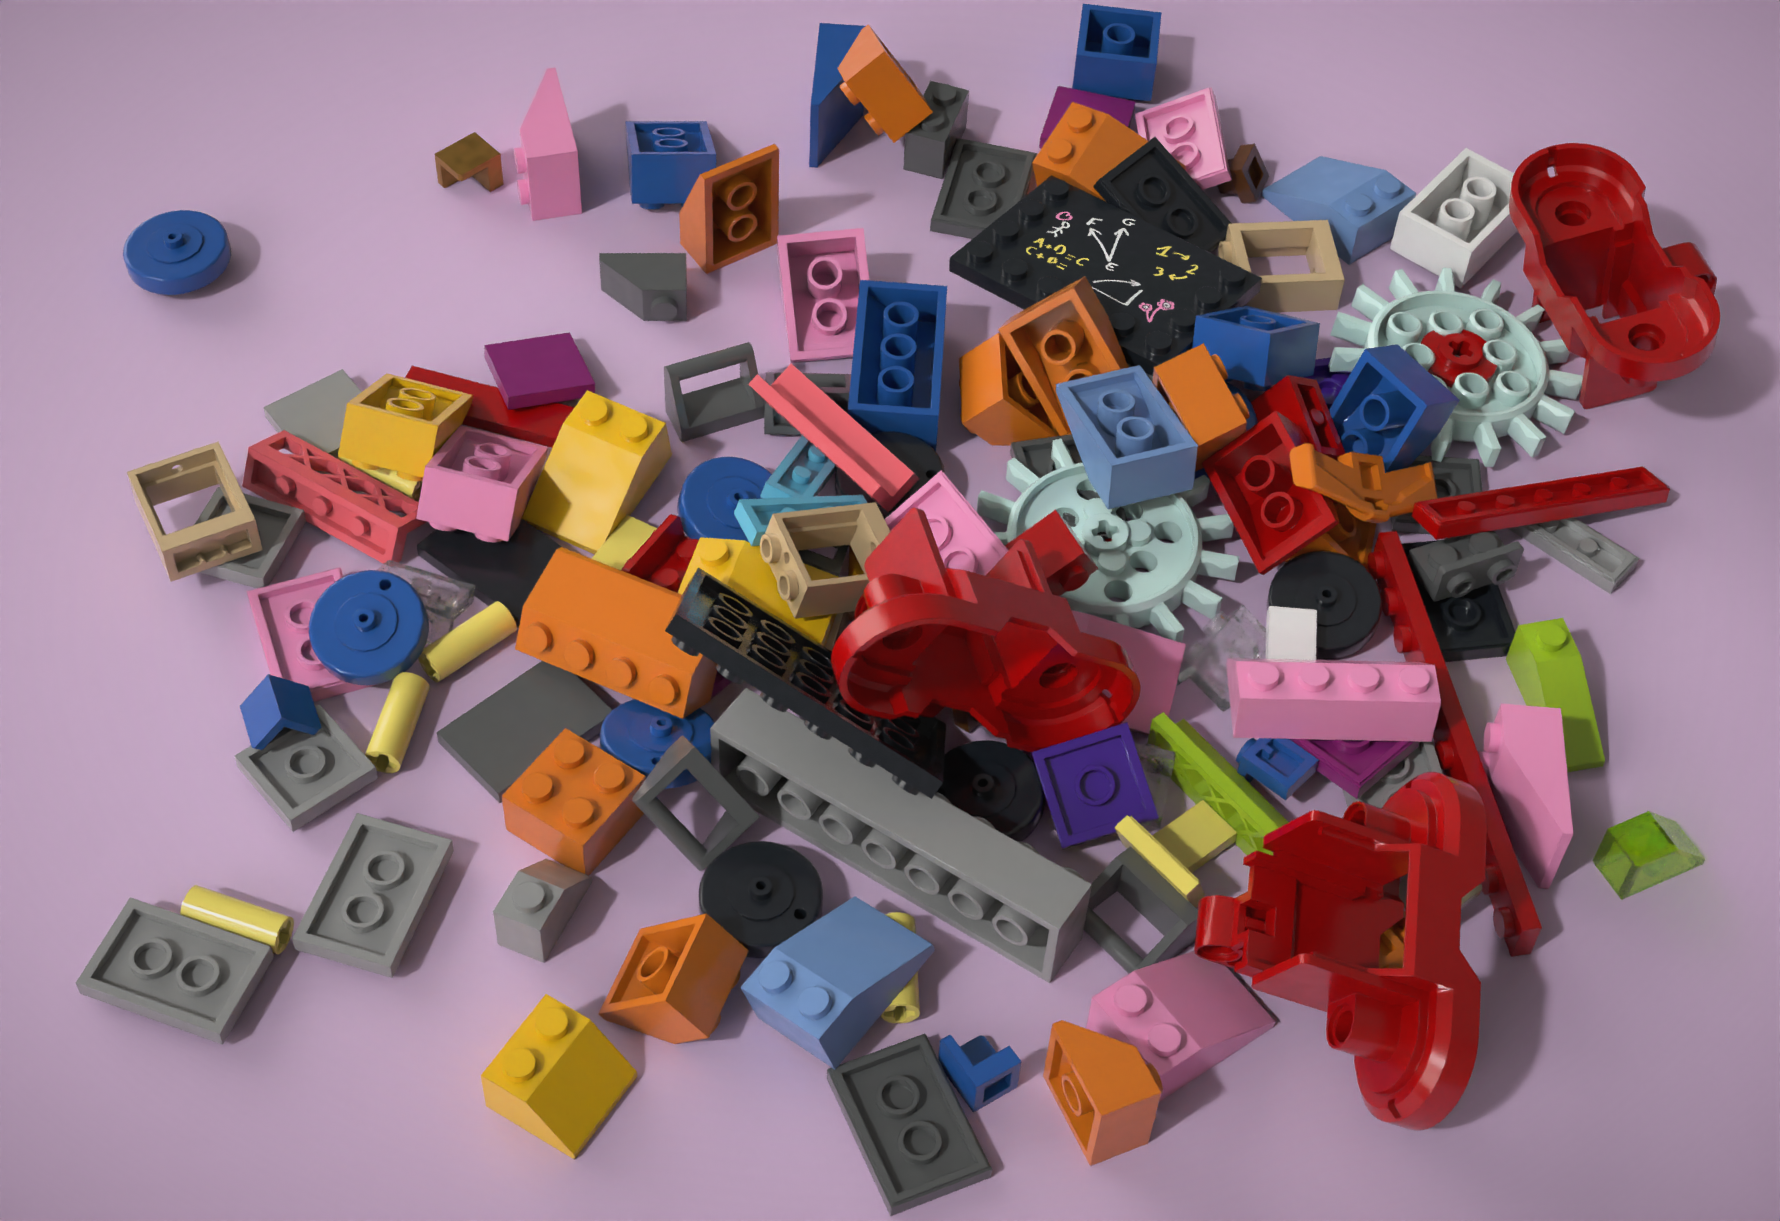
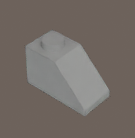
[493,859,592,963]

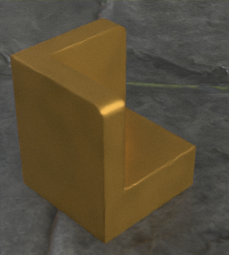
[434,132,504,192]

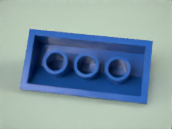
[848,280,947,451]

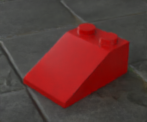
[1202,410,1340,575]

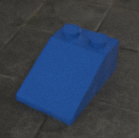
[809,23,865,168]
[625,121,716,209]
[1329,344,1460,473]

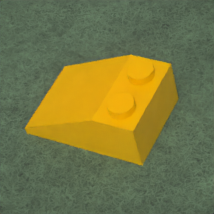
[338,373,473,481]
[522,390,672,555]
[678,537,838,647]

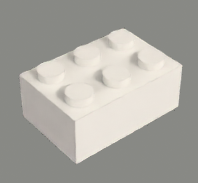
[1390,148,1518,288]

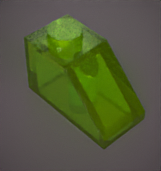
[1592,811,1705,900]

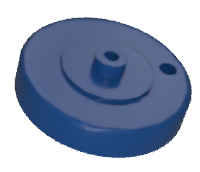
[123,210,231,295]
[677,457,772,542]
[309,570,429,685]
[600,699,715,789]

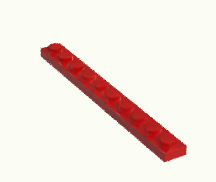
[1368,531,1542,957]

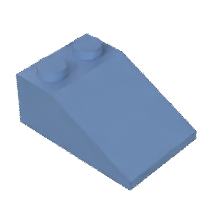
[1261,156,1416,265]
[1056,365,1198,509]
[740,896,935,1070]

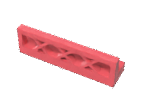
[748,364,919,512]
[242,430,427,567]

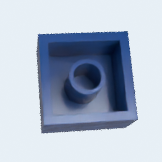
[1072,4,1162,101]
[1192,306,1320,391]

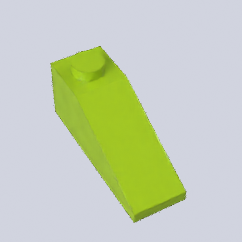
[1506,618,1605,773]

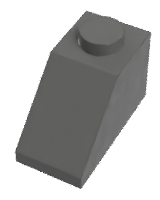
[599,253,687,321]

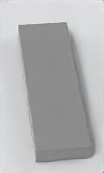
[1508,517,1639,594]

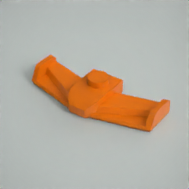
[1290,443,1438,524]

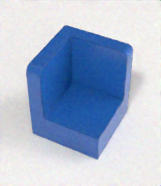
[240,674,322,750]
[938,1035,1022,1113]

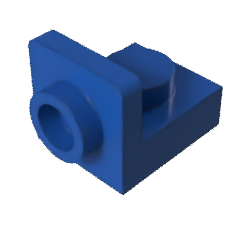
[1236,738,1319,801]

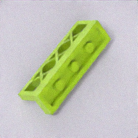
[1145,712,1289,856]

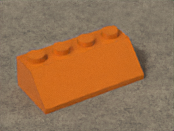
[515,547,717,719]

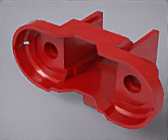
[1509,143,1720,409]
[831,508,1141,752]
[1194,772,1487,1131]

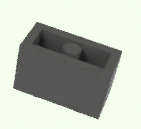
[903,81,969,179]

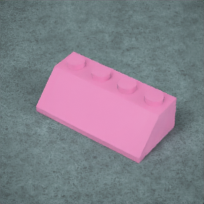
[1226,658,1441,742]

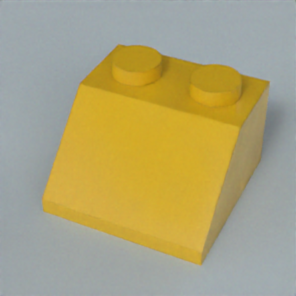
[481,994,637,1160]

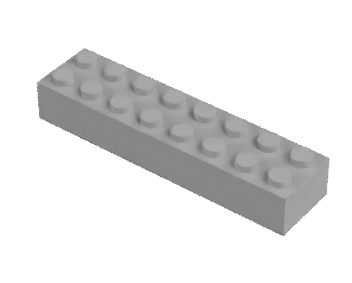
[710,688,1092,983]

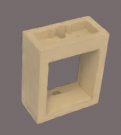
[1218,220,1345,313]
[127,441,263,582]
[760,502,891,619]

